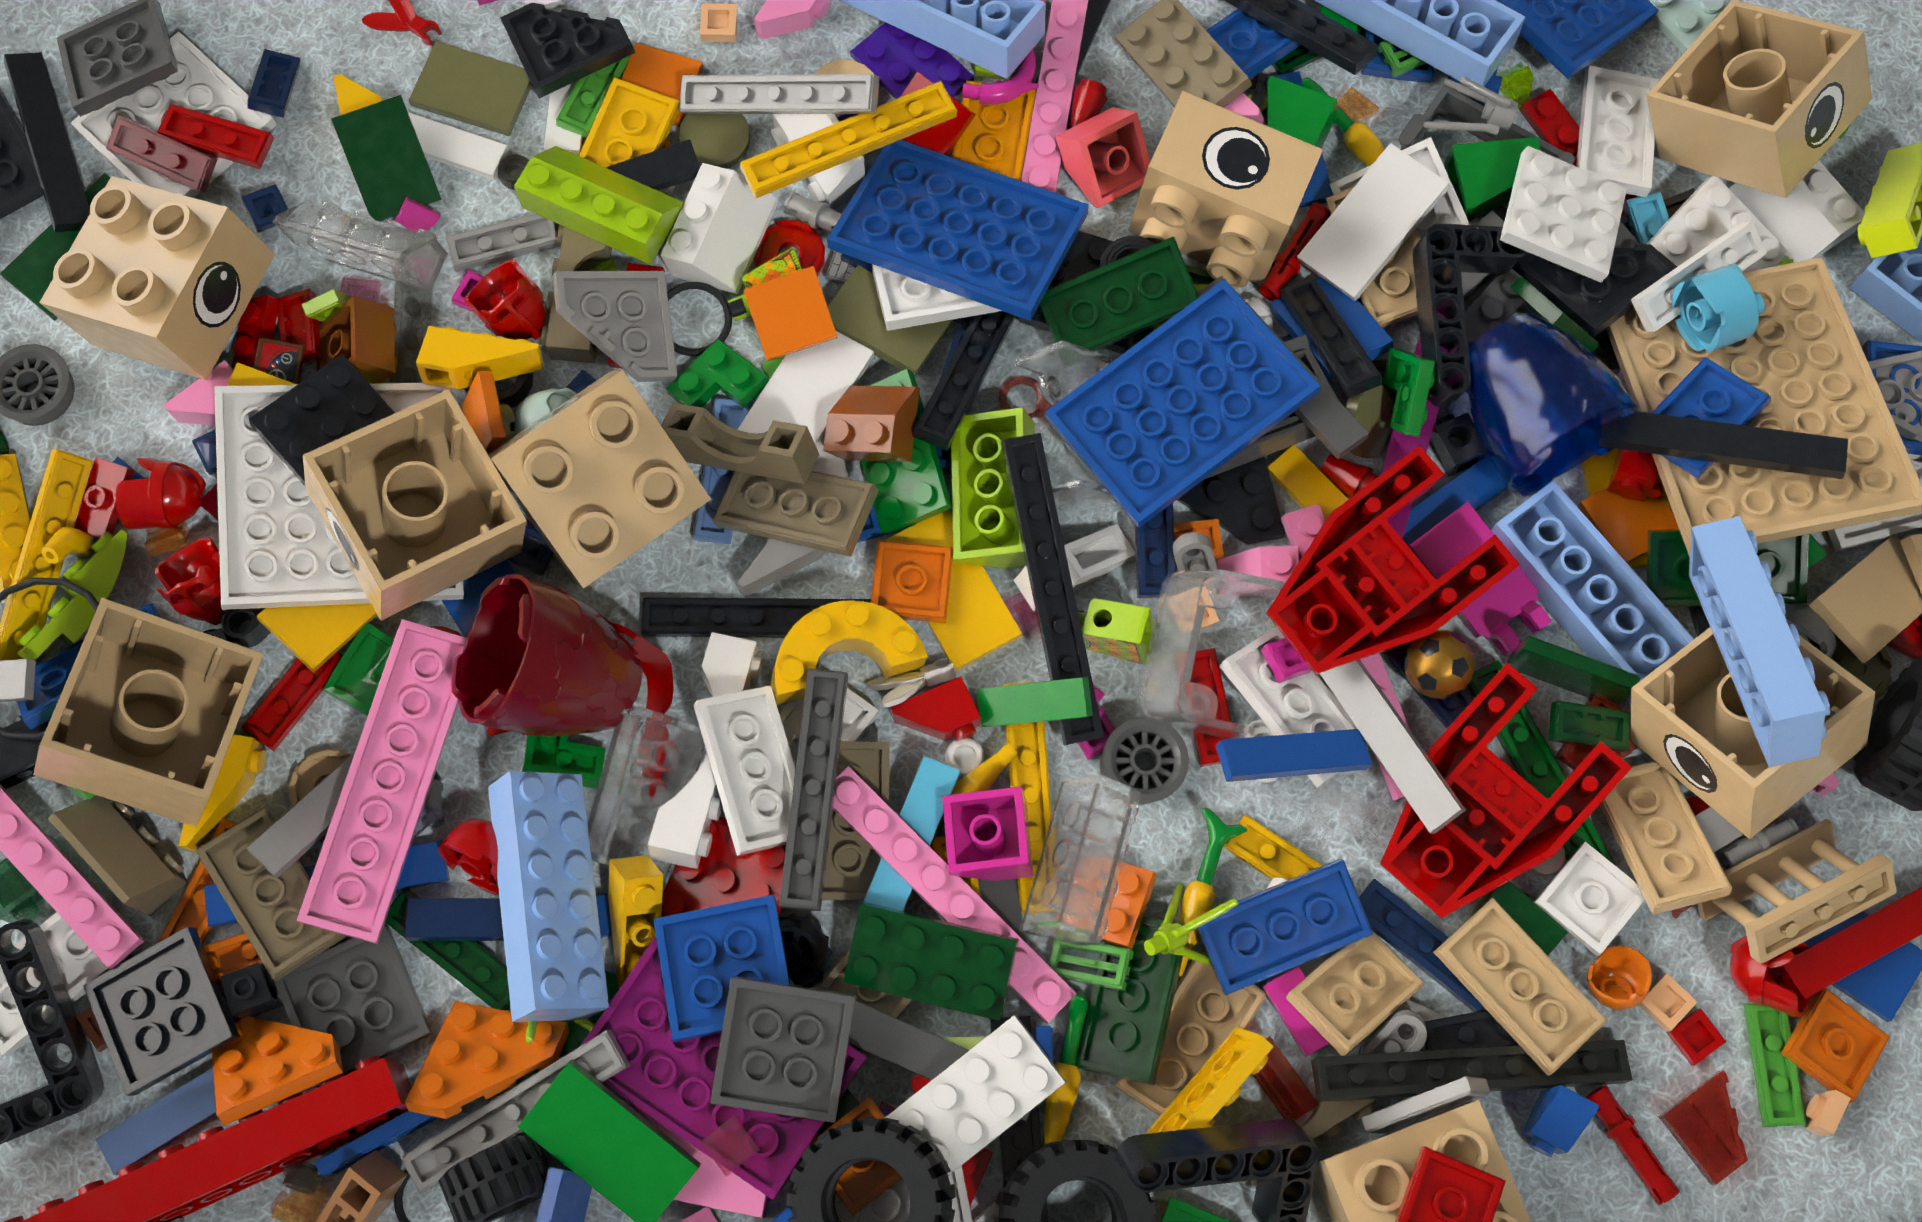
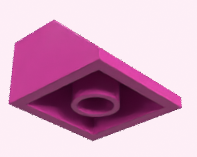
[942,787,1034,881]

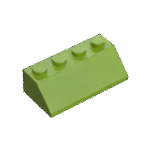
[514,146,684,265]
[951,407,1036,569]

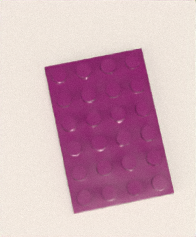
[581,936,867,1201]

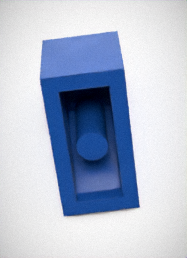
[1521,1085,1600,1157]

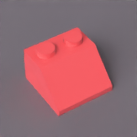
[1056,107,1150,208]

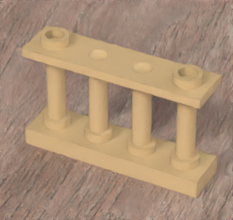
[1698,818,1897,964]

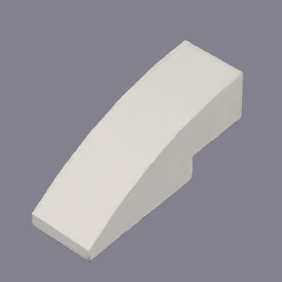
[1014,524,1136,612]

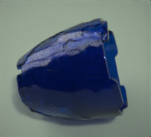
[1466,313,1639,496]

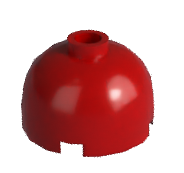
[438,819,499,895]

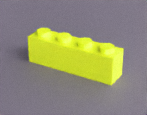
[1857,142,1922,258]

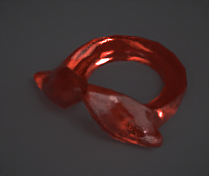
[998,376,1056,419]

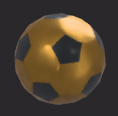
[1404,630,1475,699]

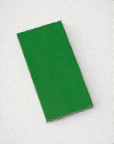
[517,1059,701,1222]

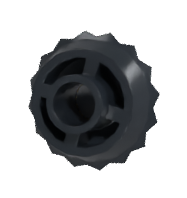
[779,913,833,988]

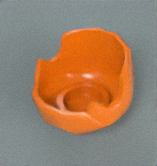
[1587,945,1653,1011]

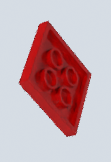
[661,817,786,917]

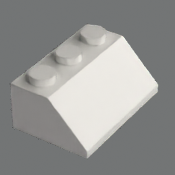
[771,114,865,209]
[1729,160,1865,263]
[660,163,779,294]

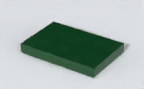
[331,95,442,224]
[1507,636,1641,708]

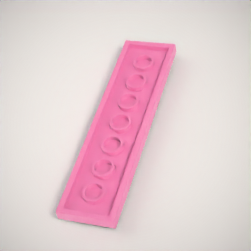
[297,619,466,944]

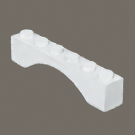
[648,632,763,869]

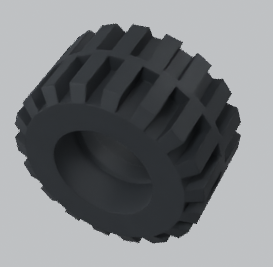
[438,1135,550,1222]

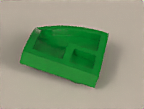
[323,622,394,717]

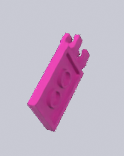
[1409,502,1552,656]

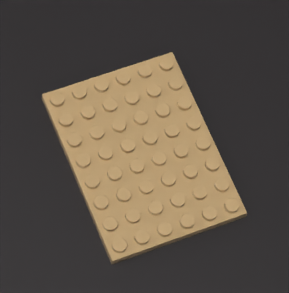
[1606,257,1922,557]

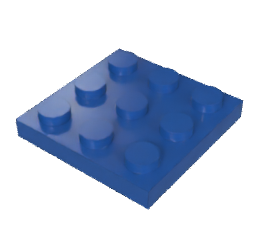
[653,894,791,1042]

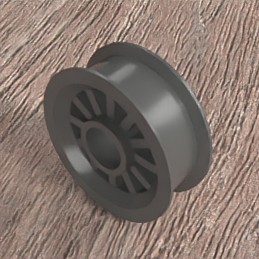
[0,344,75,426]
[1099,717,1189,805]

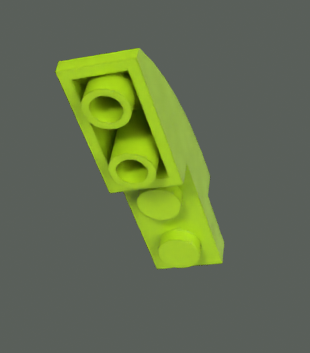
[17,529,128,661]

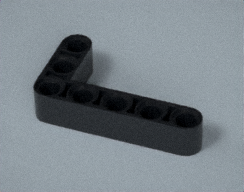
[1412,223,1527,408]
[0,919,104,1145]
[1116,1119,1319,1222]

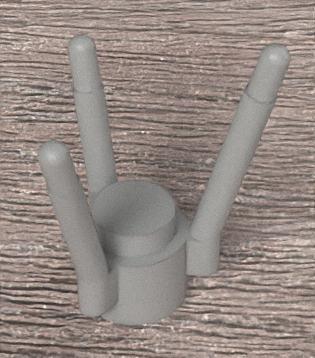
[1423,77,1518,136]

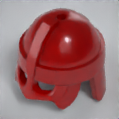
[464,259,546,341]
[116,458,206,529]
[155,537,227,626]
[1730,936,1811,1018]

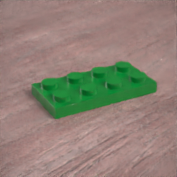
[861,369,952,535]

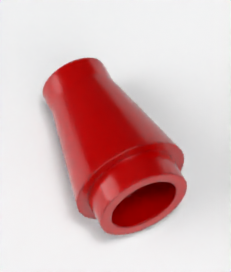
[1068,79,1108,129]
[1320,454,1378,498]

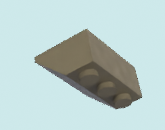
[47,795,188,916]

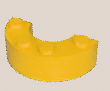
[771,600,928,705]

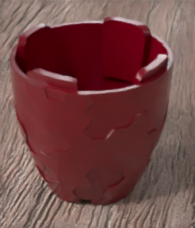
[451,574,643,736]

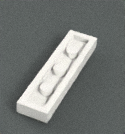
[1631,221,1767,332]

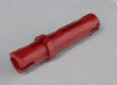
[1259,203,1331,301]
[1585,1084,1680,1205]

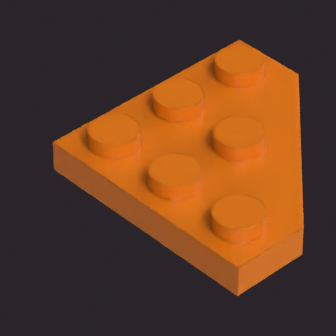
[405,1001,570,1119]
[212,1016,343,1126]

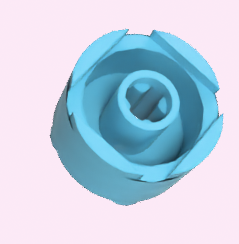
[1672,264,1765,353]

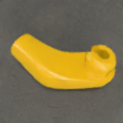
[42,527,95,564]

